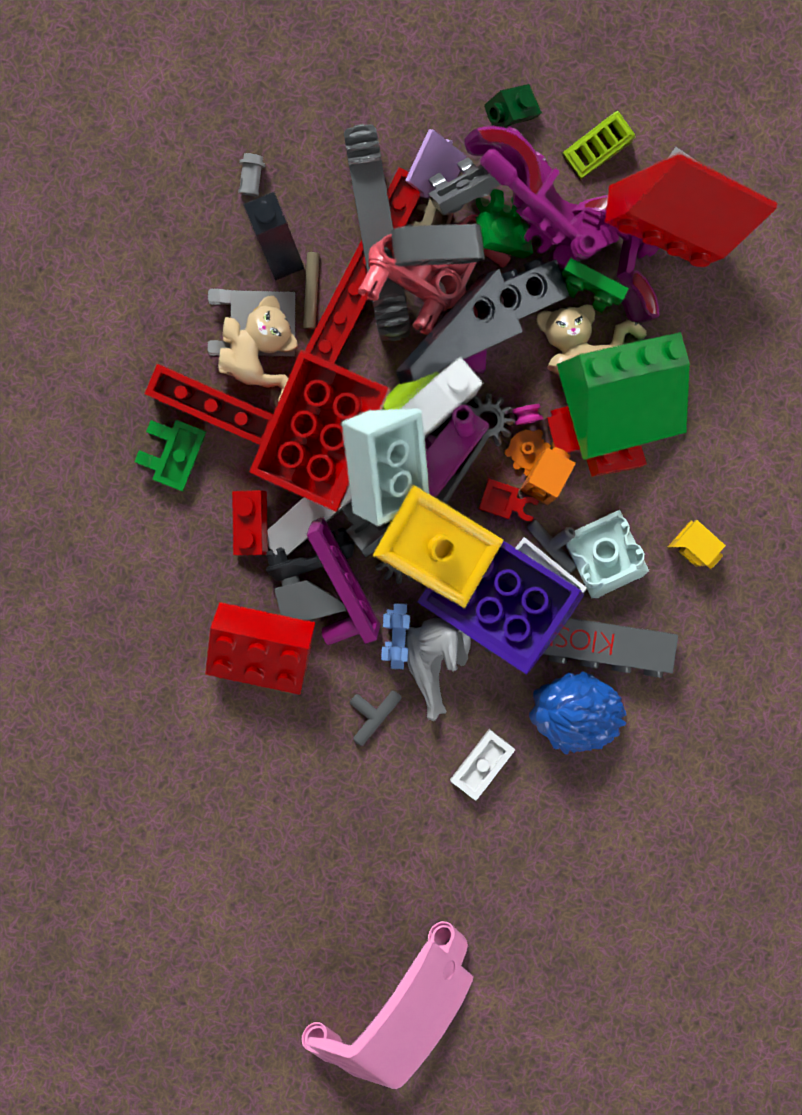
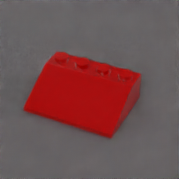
[605,153,777,267]
[249,350,390,512]

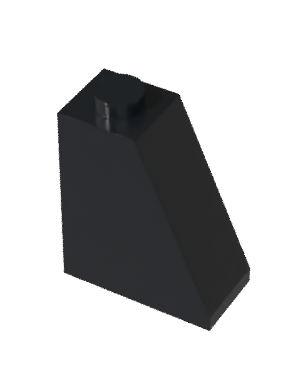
[243,192,305,281]

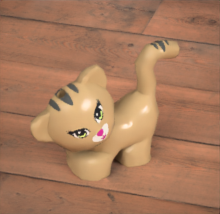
[218,296,298,402]
[536,305,647,375]

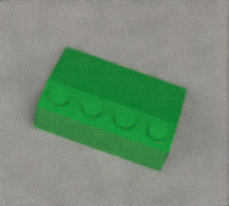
[556,332,690,460]

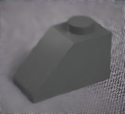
[274,576,347,621]

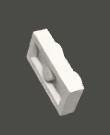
[450,729,515,800]

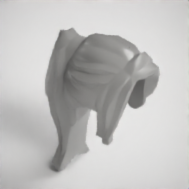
[406,617,471,721]

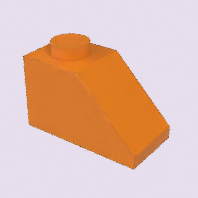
[520,447,576,506]

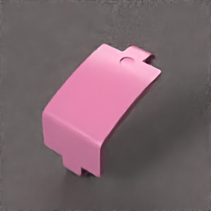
[302,921,473,1089]

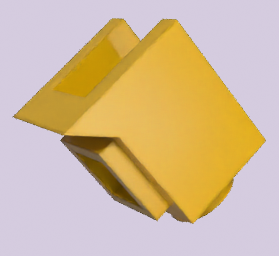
[668,520,726,569]

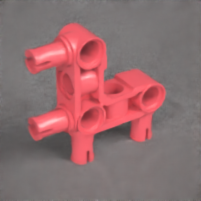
[358,215,512,335]

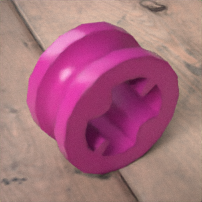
[512,404,544,426]

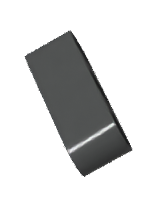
[391,224,485,266]

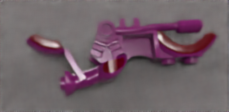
[465,126,660,323]

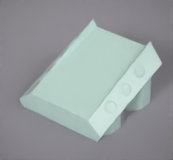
[566,510,649,598]

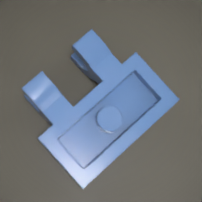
[381,603,410,669]

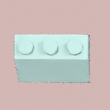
[342,409,429,526]

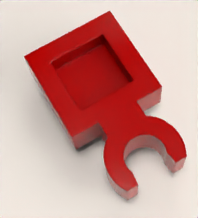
[478,479,539,521]

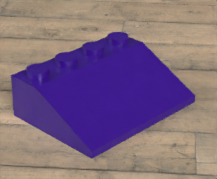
[418,541,584,674]

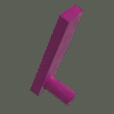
[425,405,489,498]
[306,517,380,645]

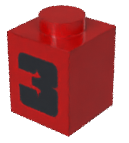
[544,406,580,453]

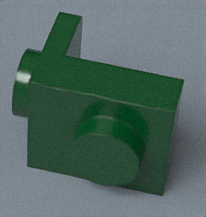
[484,84,542,128]

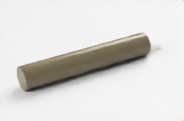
[303,252,320,329]

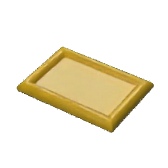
[373,485,504,608]

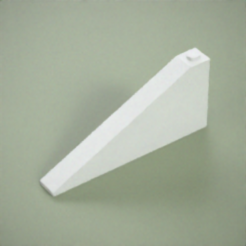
[267,357,482,556]

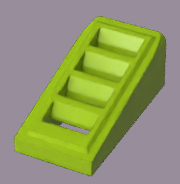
[562,111,636,180]

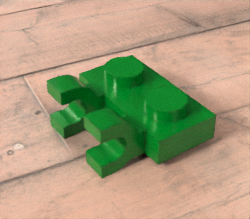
[475,188,533,259]
[562,258,629,313]
[134,420,207,492]

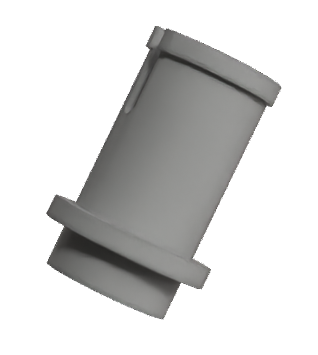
[238,153,265,197]

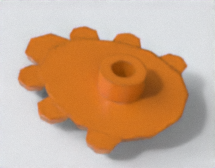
[505,429,551,476]

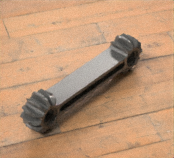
[344,124,411,341]
[373,393,515,584]

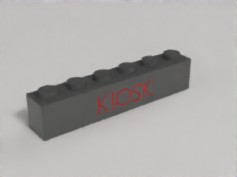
[479,618,678,678]

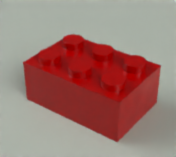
[205,602,315,695]

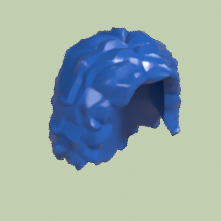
[529,671,626,754]

